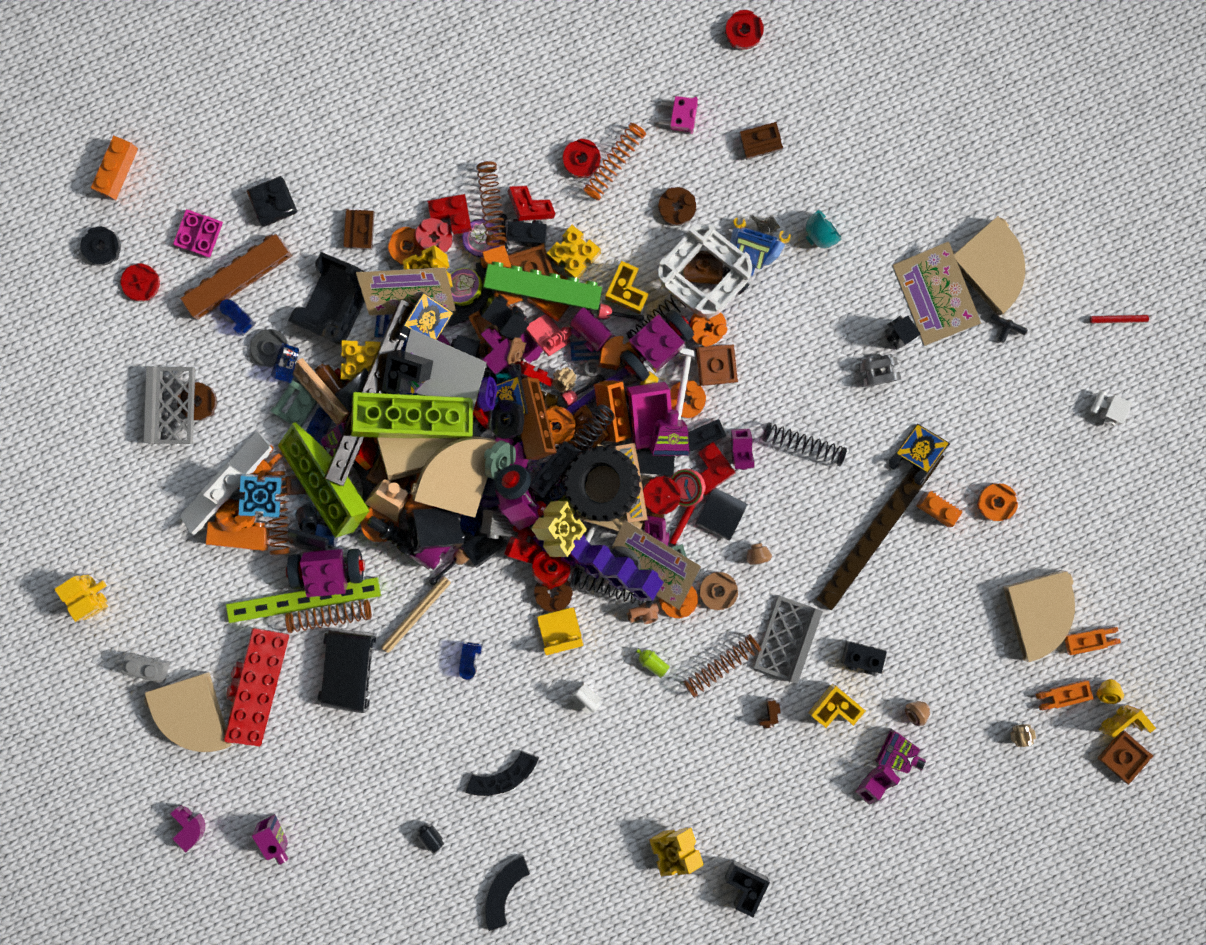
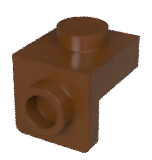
[757,698,781,728]

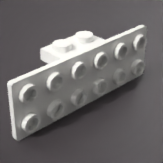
[180,432,272,535]

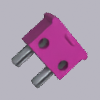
[658,96,698,134]

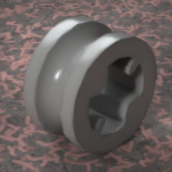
[584,359,602,377]

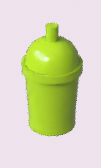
[636,649,670,678]

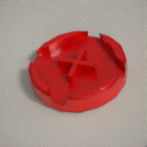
[120,263,160,302]
[643,476,681,515]

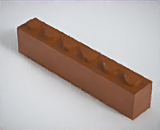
[180,234,293,320]

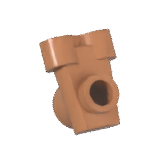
[627,602,659,624]

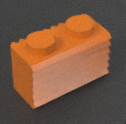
[916,491,962,527]

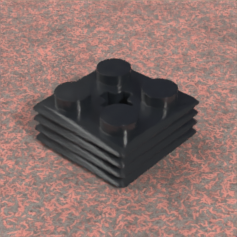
[246,176,298,227]

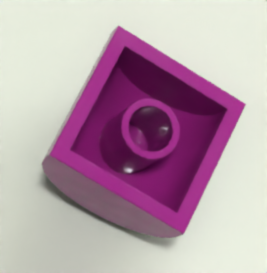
[570,307,616,352]

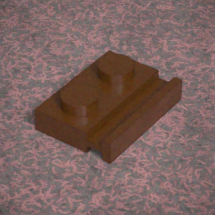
[739,122,784,160]
[344,209,375,250]

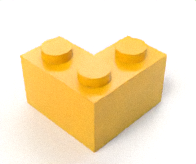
[605,261,648,314]
[808,683,866,728]

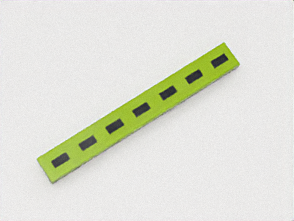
[226,577,382,623]

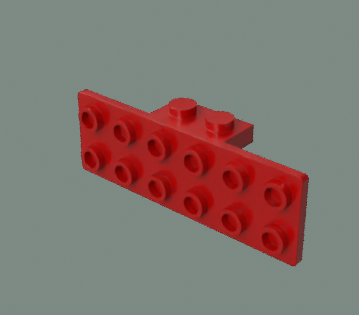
[223,628,289,747]

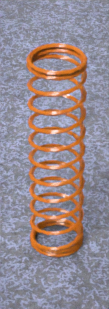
[583,122,646,201]

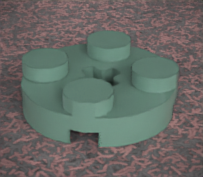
[484,440,516,480]

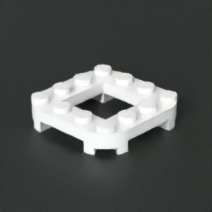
[658,224,752,319]

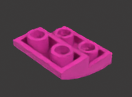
[173,209,223,258]

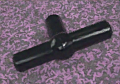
[990,314,1028,343]

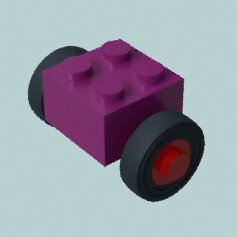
[620,310,694,381]
[495,464,553,530]
[286,548,365,597]

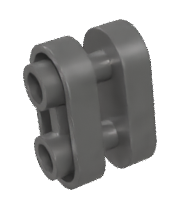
[859,354,901,387]

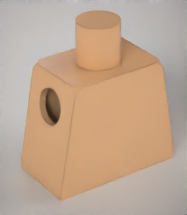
[365,479,408,522]

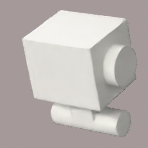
[1090,390,1133,427]
[570,682,601,714]

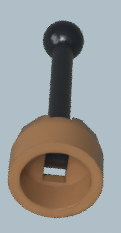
[429,548,469,585]

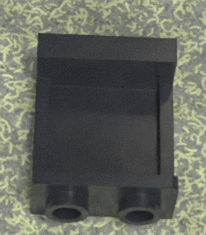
[406,508,464,554]

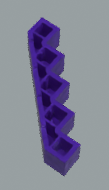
[532,535,664,601]

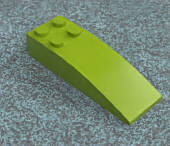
[351,392,473,438]
[278,422,370,538]

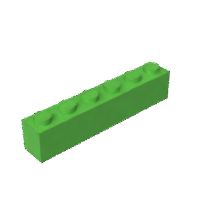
[483,262,602,311]

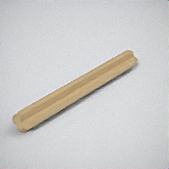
[381,577,451,653]

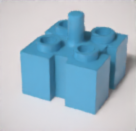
[239,474,282,517]

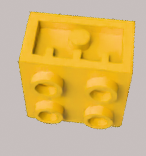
[537,607,584,656]
[1098,705,1156,738]

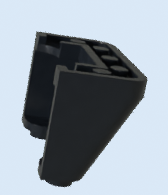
[288,252,365,345]
[318,629,377,713]

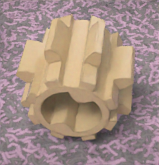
[552,367,577,393]
[1010,724,1036,747]

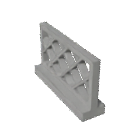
[144,366,195,444]
[754,596,823,684]

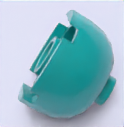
[805,209,842,249]

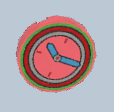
[671,468,706,507]

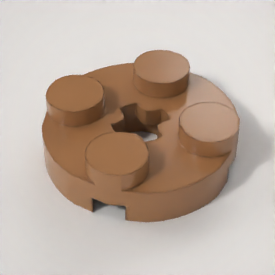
[700,572,738,610]

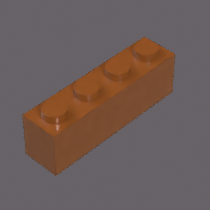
[520,377,557,460]

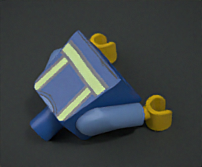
[730,218,791,276]

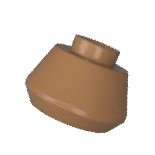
[746,543,772,565]
[905,701,930,726]

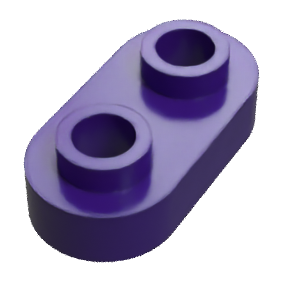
[477,376,497,412]

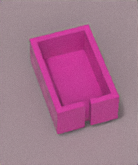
[627,382,672,449]

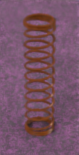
[476,161,507,246]
[265,471,291,555]
[285,600,372,633]
[683,634,761,698]

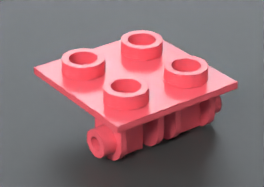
[526,314,572,357]

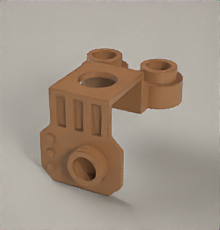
[479,324,526,364]

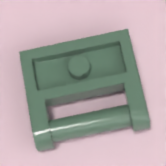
[270,379,318,427]

